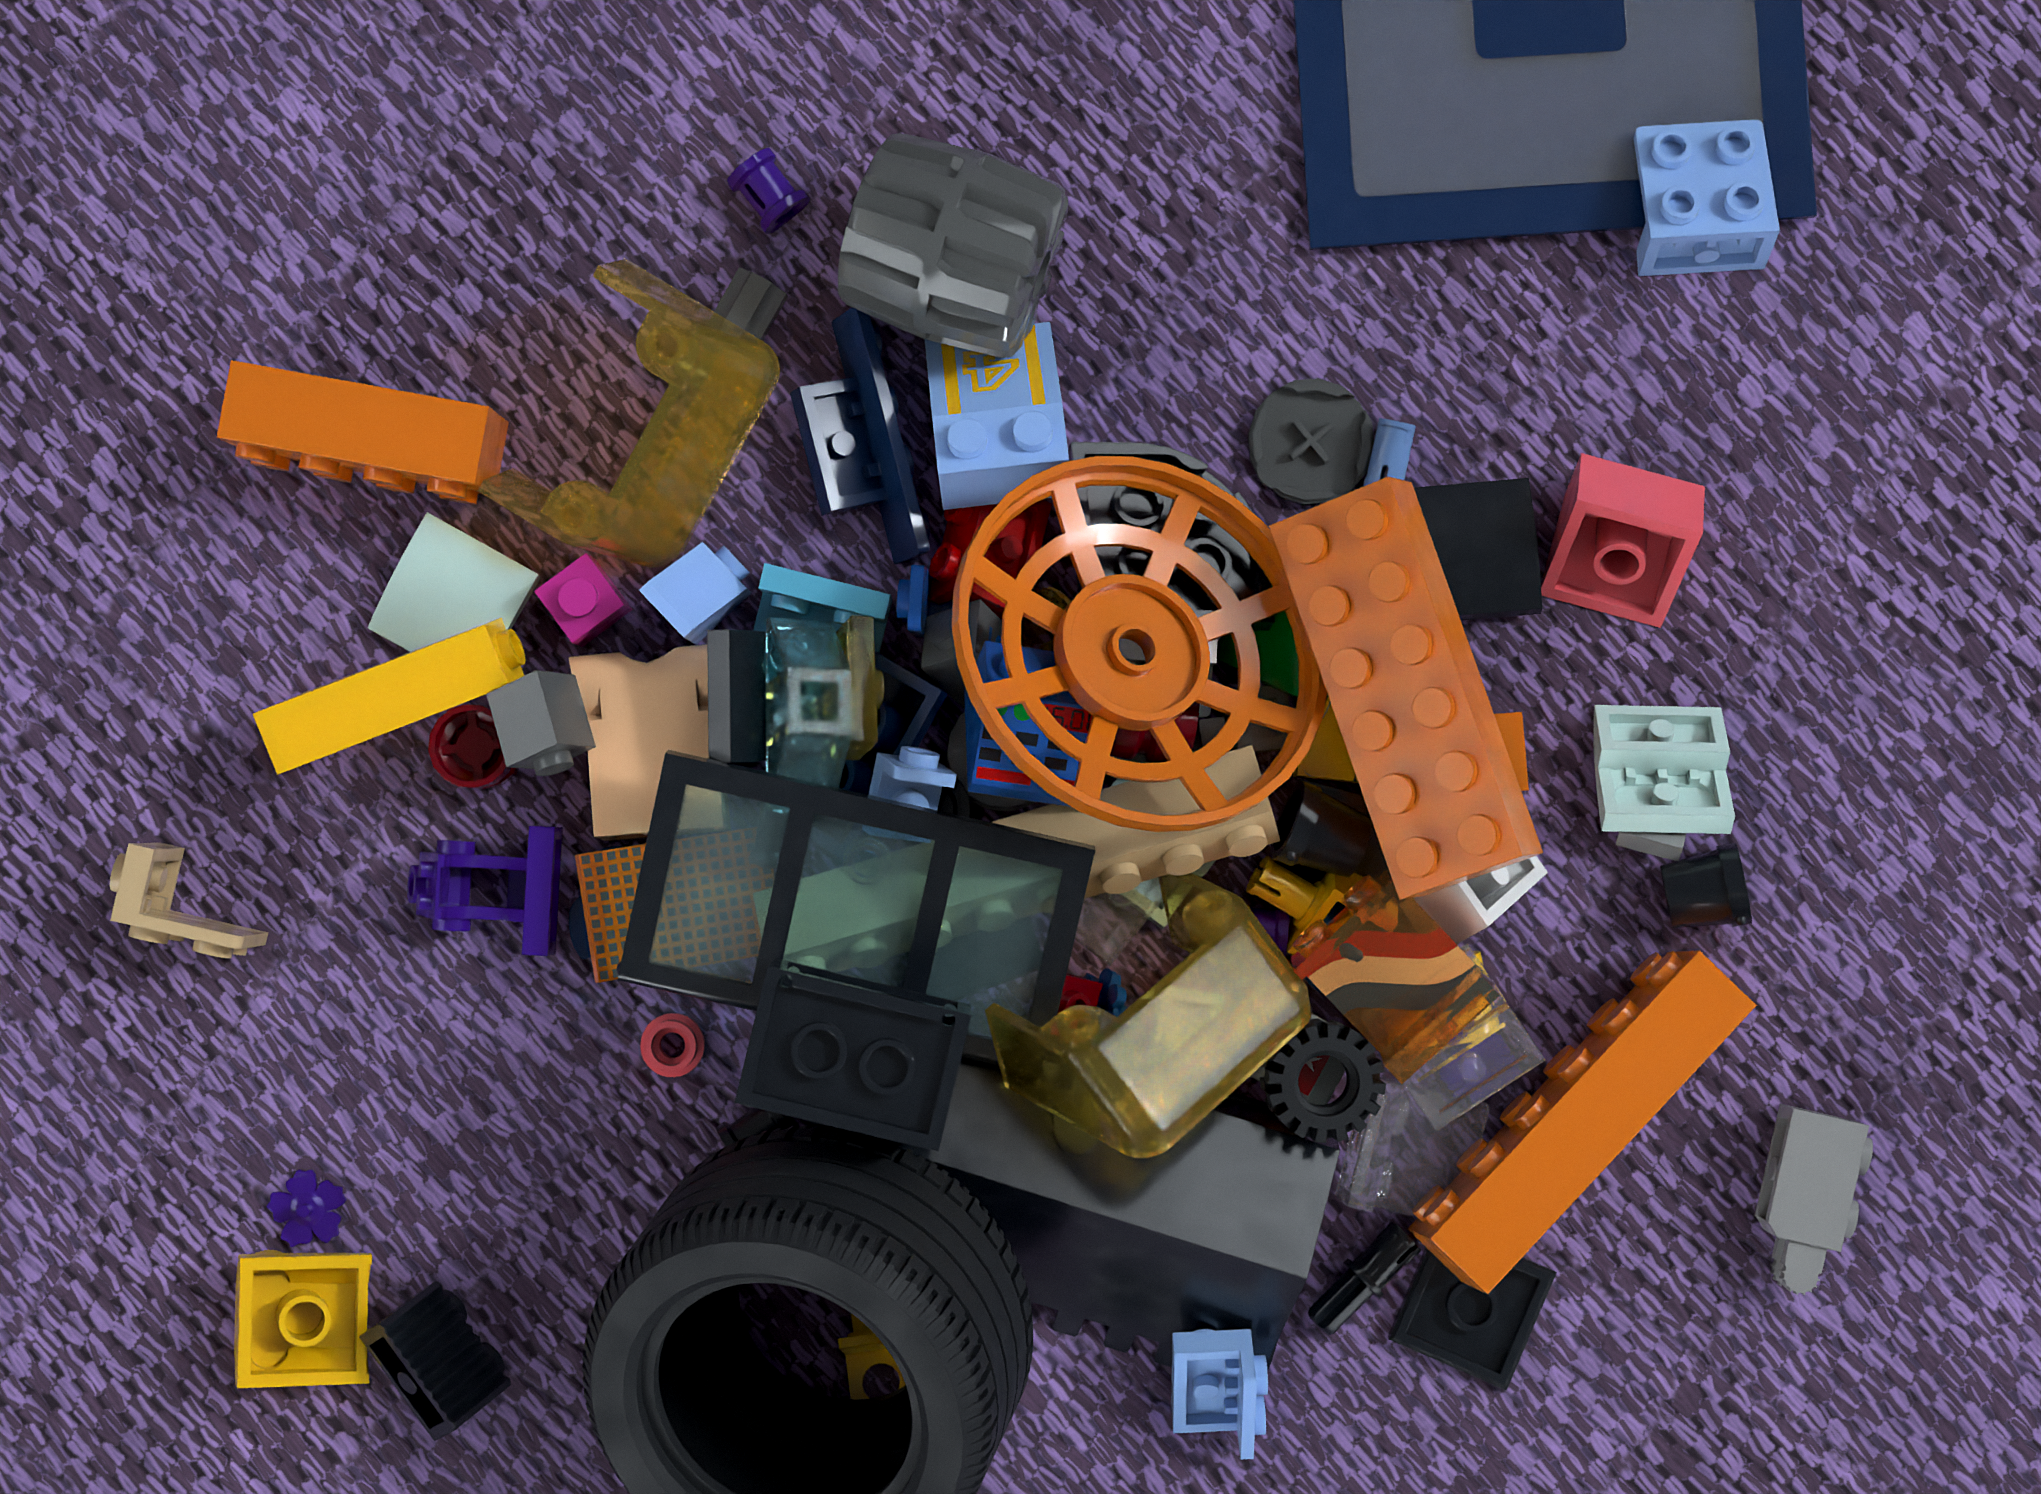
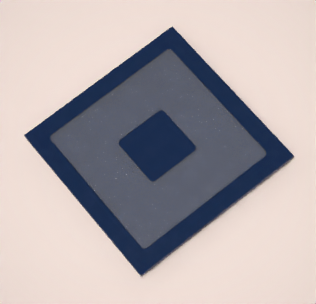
[1293,0,1817,250]

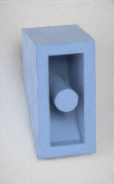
[639,542,752,645]

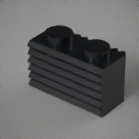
[359,1281,511,1441]

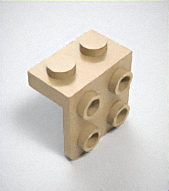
[110,842,268,958]

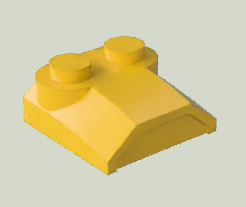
[234,1250,372,1388]

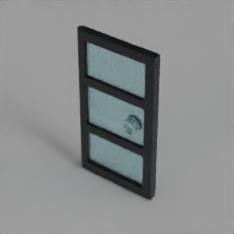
[617,750,1095,1076]

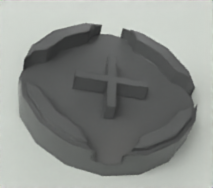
[1247,378,1374,506]

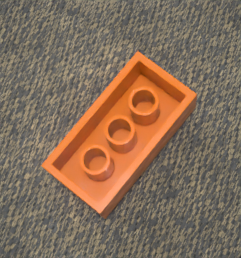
[217,360,509,505]

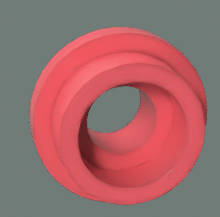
[640,1013,705,1077]

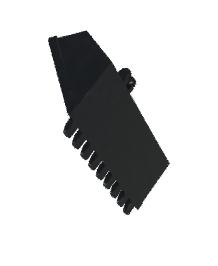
[806,974,1340,1371]

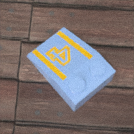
[925,322,1069,510]

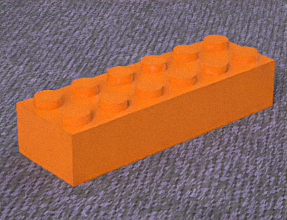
[1269,476,1543,900]
[1408,950,1757,1294]

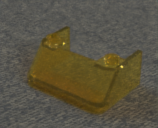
[478,259,780,568]
[985,873,1312,1158]

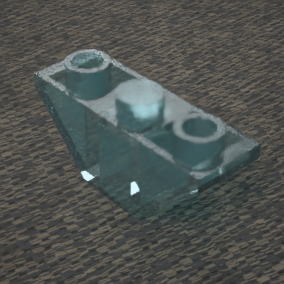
[766,617,851,812]

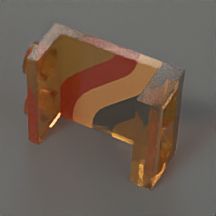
[1291,870,1500,1084]

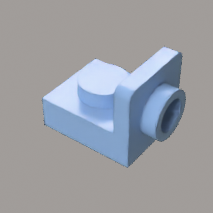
[862,746,957,843]

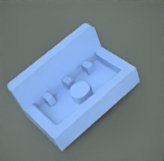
[1171,1329,1268,1460]

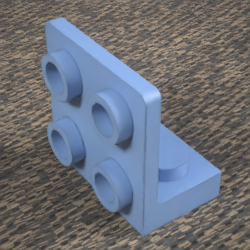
[1634,120,1780,276]

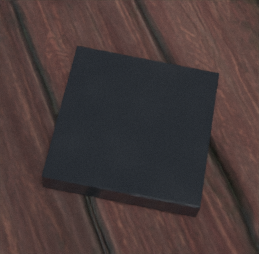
[1388,1247,1557,1390]

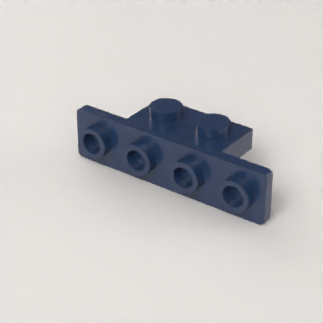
[790,308,930,564]

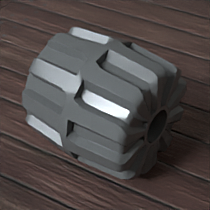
[838,133,1068,358]

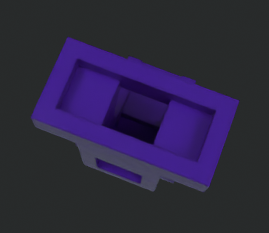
[407,826,563,956]

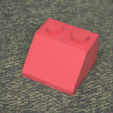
[1541,453,1705,628]

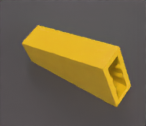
[253,618,526,775]

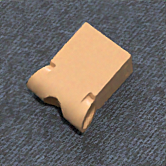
[568,644,731,841]

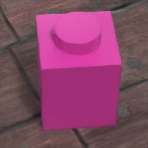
[534,553,633,647]

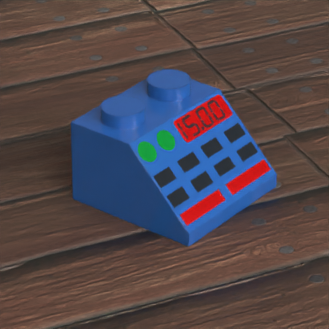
[964,641,1093,807]

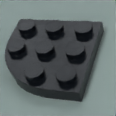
[1068,442,1275,631]

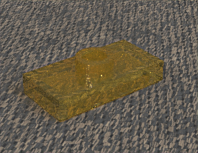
[830,615,884,760]

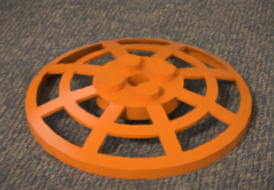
[952,456,1327,832]

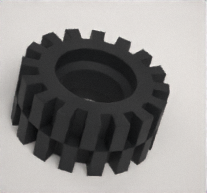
[1260,1018,1386,1143]

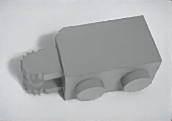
[1755,1103,1873,1295]

